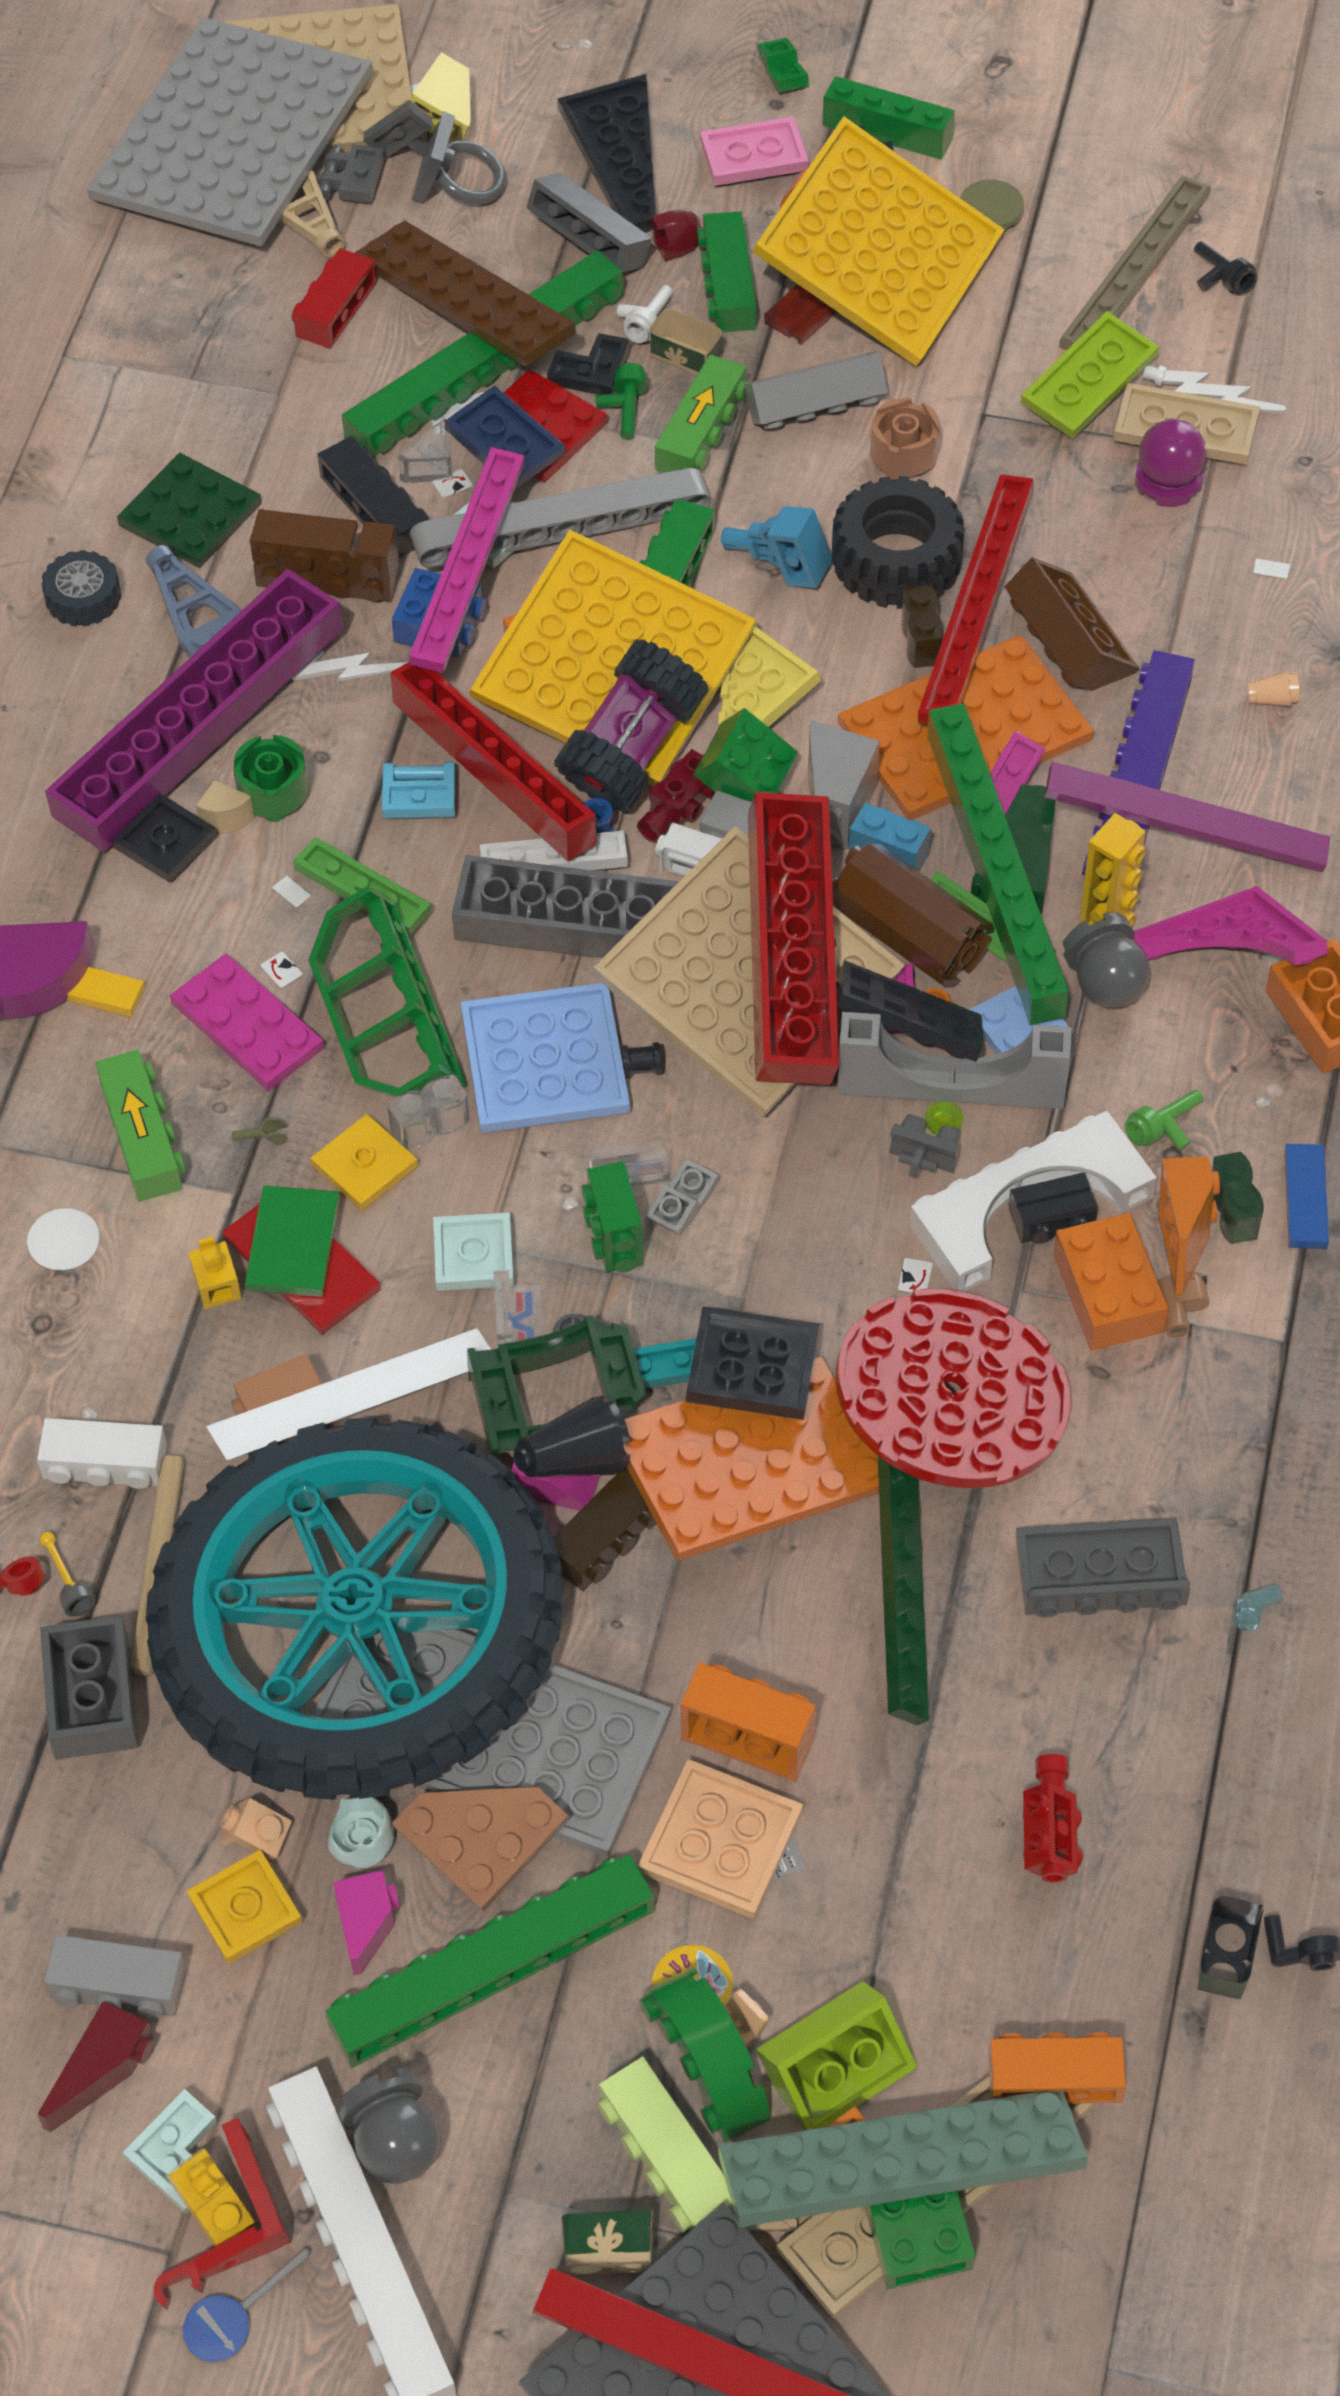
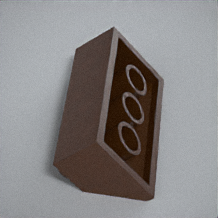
[1004,557,1140,691]

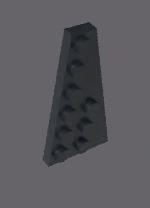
[557,73,656,231]

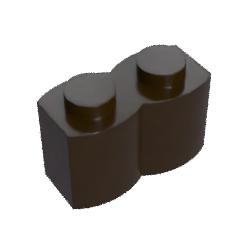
[901,585,943,668]

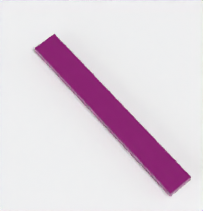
[1044,761,1331,872]

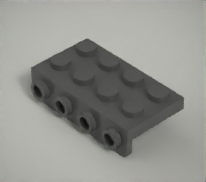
[1015,1518,1190,1618]

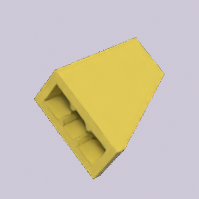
[409,52,471,142]

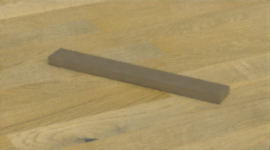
[1059,175,1211,350]

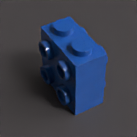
[392,568,486,658]

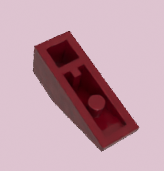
[37,2001,154,2132]

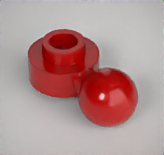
[0,1556,45,1596]

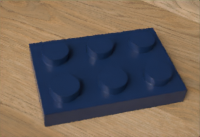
[445,385,565,490]

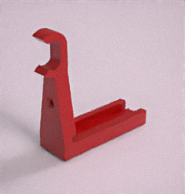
[153,2117,291,2310]

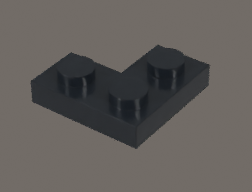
[547,333,630,394]

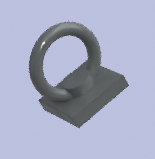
[411,111,506,204]

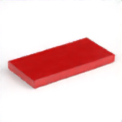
[222,1203,381,1335]

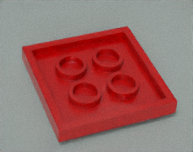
[503,368,608,483]

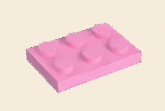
[700,116,809,186]

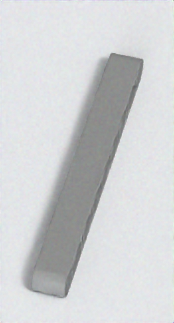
[409,468,712,568]

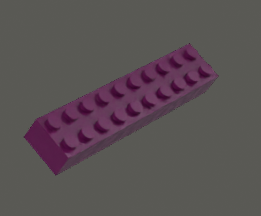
[45,569,344,853]

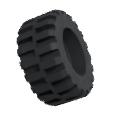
[832,476,965,609]

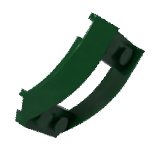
[467,1315,646,1454]

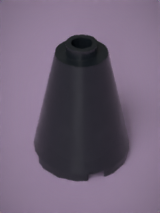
[513,1395,630,1478]

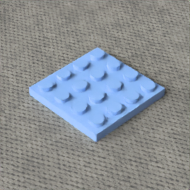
[461,983,630,1133]

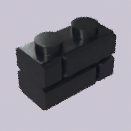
[1008,1172,1098,1244]

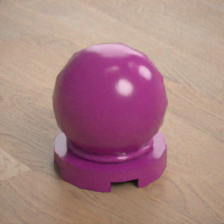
[1135,418,1207,507]

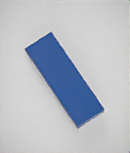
[1284,1144,1329,1249]

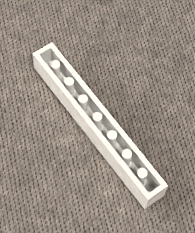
[265,2066,457,2396]

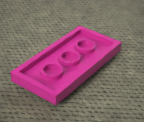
[170,953,324,1091]

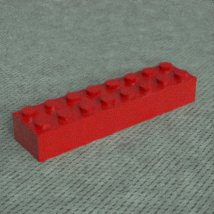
[748,792,839,1085]

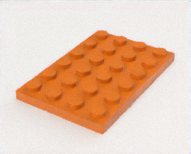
[838,634,1094,820]
[623,1356,879,1561]

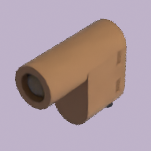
[1157,1272,1210,1337]

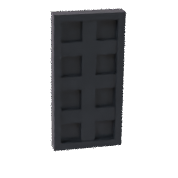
[837,960,982,1062]

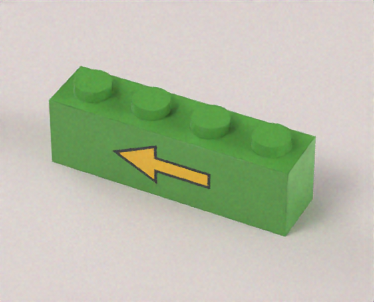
[654,355,748,473]
[95,1049,186,1202]

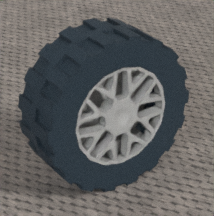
[41,550,121,627]

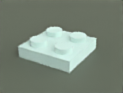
[433,1212,514,1291]

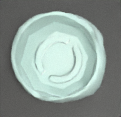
[327,1797,395,1868]

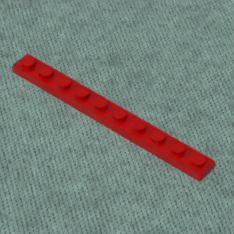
[918,474,1034,724]

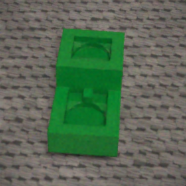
[757,37,809,93]

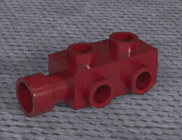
[637,749,716,843]

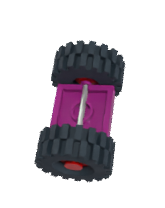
[554,639,709,813]

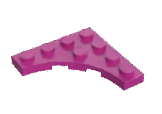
[1133,886,1328,965]

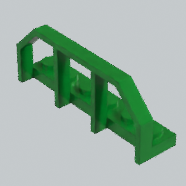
[308,886,468,1101]

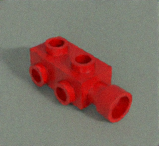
[1023,1754,1083,1883]

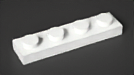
[479,831,628,870]

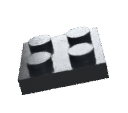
[113,793,216,883]

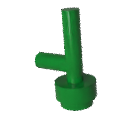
[595,363,647,440]

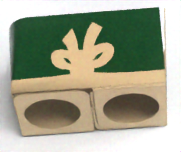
[650,309,722,375]
[561,2210,653,2276]

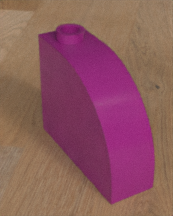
[0,921,94,1019]

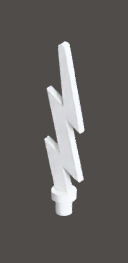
[1143,365,1286,414]
[292,650,408,682]

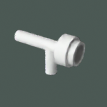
[617,285,673,343]

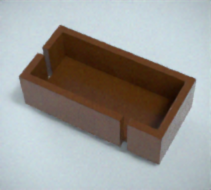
[250,509,400,603]

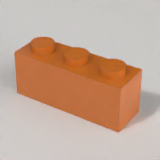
[988,2032,1126,2104]

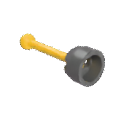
[39,1532,95,1617]

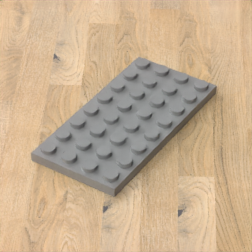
[312,1607,671,1857]

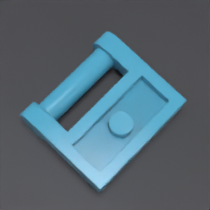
[382,761,456,819]

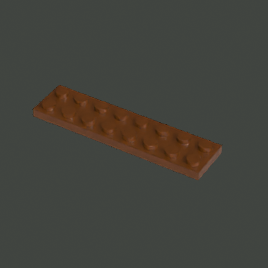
[355,220,576,366]

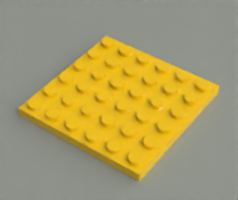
[751,116,1005,366]
[470,529,756,786]

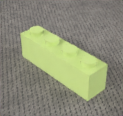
[597,2056,735,2233]

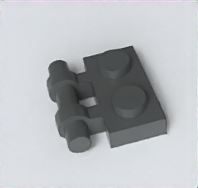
[318,144,385,203]

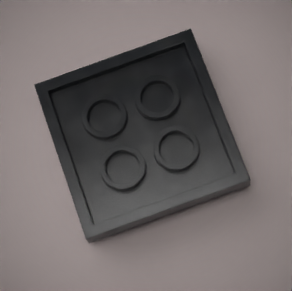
[685,1306,819,1420]

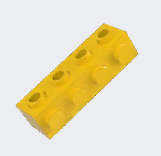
[1079,813,1146,927]

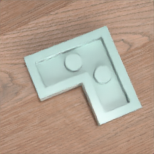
[122,2089,217,2215]

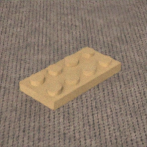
[1113,383,1260,465]

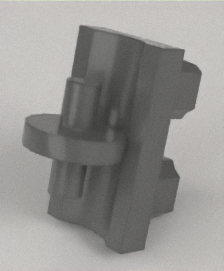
[889,1114,959,1179]

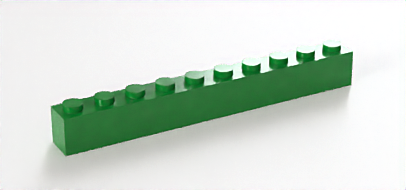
[341,250,624,458]
[928,703,1069,1025]

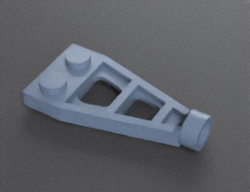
[145,545,242,658]

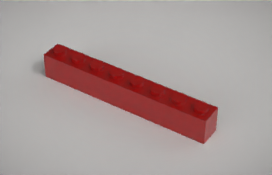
[390,662,596,861]

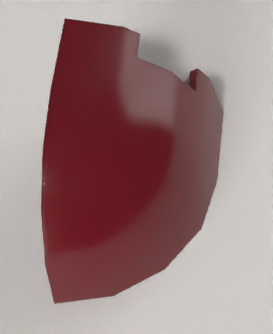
[652,209,702,262]

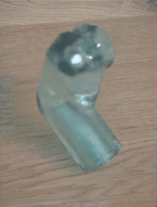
[1234,1583,1283,1631]

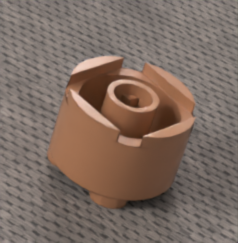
[870,398,940,479]

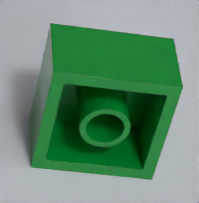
[693,708,798,802]

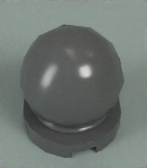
[1062,913,1150,1009]
[336,2068,441,2184]

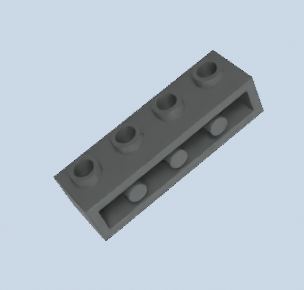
[526,173,652,272]

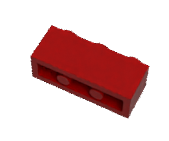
[291,248,377,349]

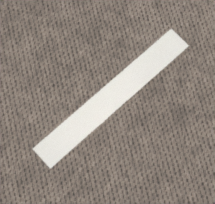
[206,1328,491,1460]

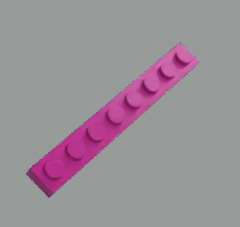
[409,447,524,673]

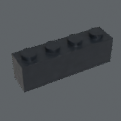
[317,436,429,559]

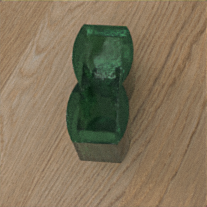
[1212,1151,1264,1244]

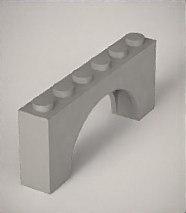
[838,1012,1072,1109]

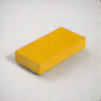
[66,967,145,1017]

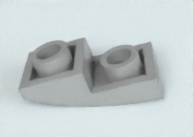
[646,1158,720,1235]

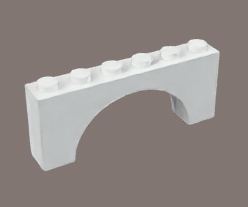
[910,1111,1157,1292]

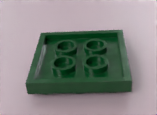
[117,452,262,569]

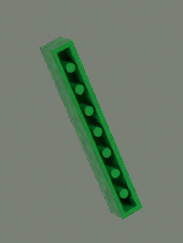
[325,1854,654,2069]

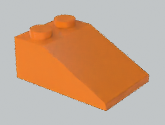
[1158,1156,1220,1295]

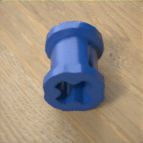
[583,798,614,833]

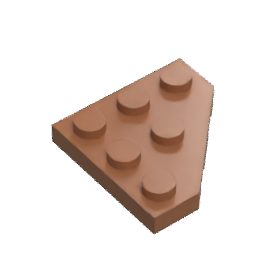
[392,1787,570,1911]

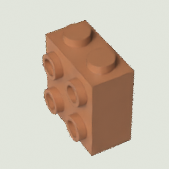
[231,1354,339,1445]

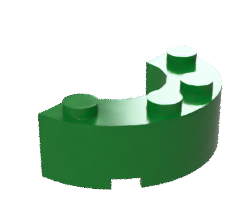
[639,1967,771,2143]

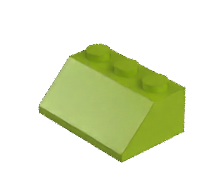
[756,1981,918,2131]

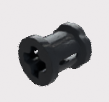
[621,1042,662,1078]

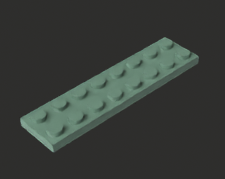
[719,2092,1088,2228]

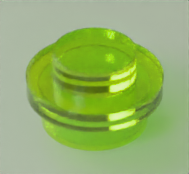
[925,1101,963,1136]

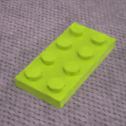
[1021,311,1159,439]

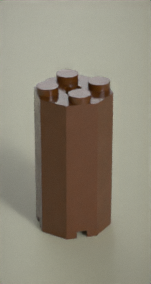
[832,843,993,986]

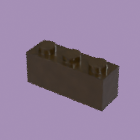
[553,1467,656,1592]

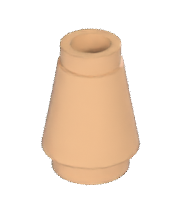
[1248,671,1300,706]

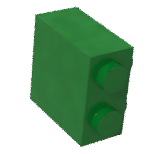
[581,1161,643,1273]
[864,2191,975,2290]

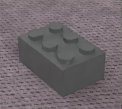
[40,1616,138,1760]

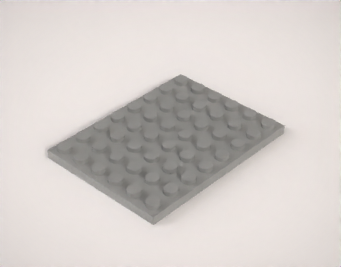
[87,17,374,247]

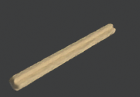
[130,1455,184,1676]

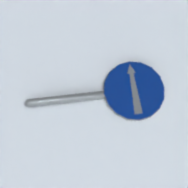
[183,2249,310,2363]

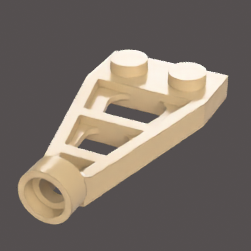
[279,169,345,258]

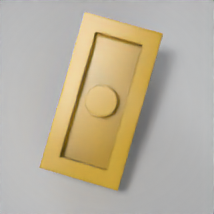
[166,2148,255,2247]

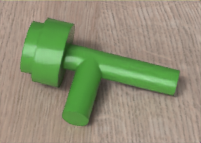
[1124,1090,1203,1151]

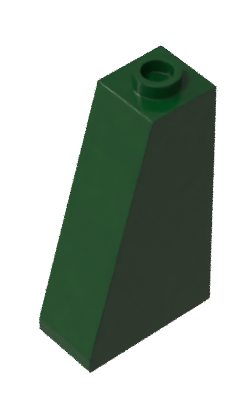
[971,784,1056,914]

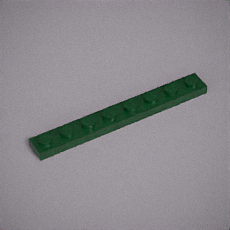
[877,1455,929,1726]

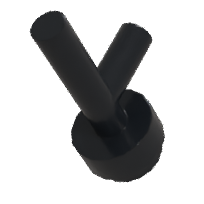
[1194,241,1257,294]

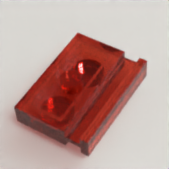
[764,284,838,345]

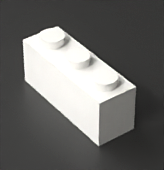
[37,1418,167,1489]

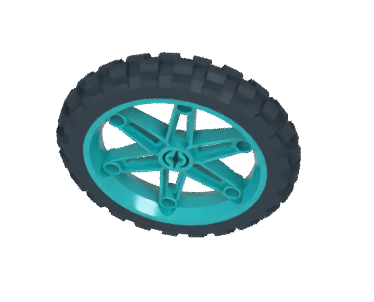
[145,1418,564,1800]

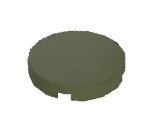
[960,180,1024,232]

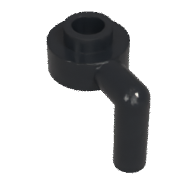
[1263,1915,1340,1971]

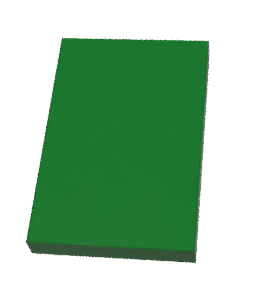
[245,1185,340,1297]

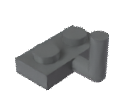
[363,100,432,159]

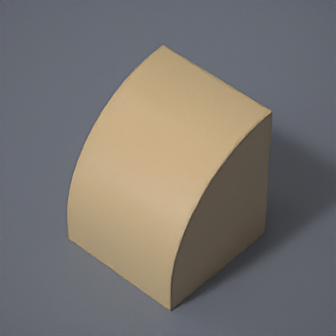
[196,780,255,833]

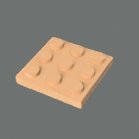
[638,1759,803,1919]

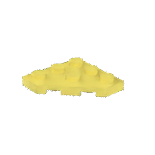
[718,626,821,727]

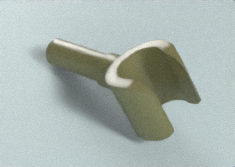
[232,1117,287,1145]

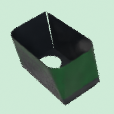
[1197,1896,1264,2000]

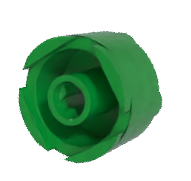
[233,735,309,822]

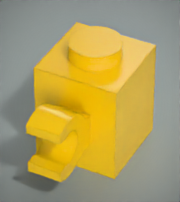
[188,1236,241,1309]

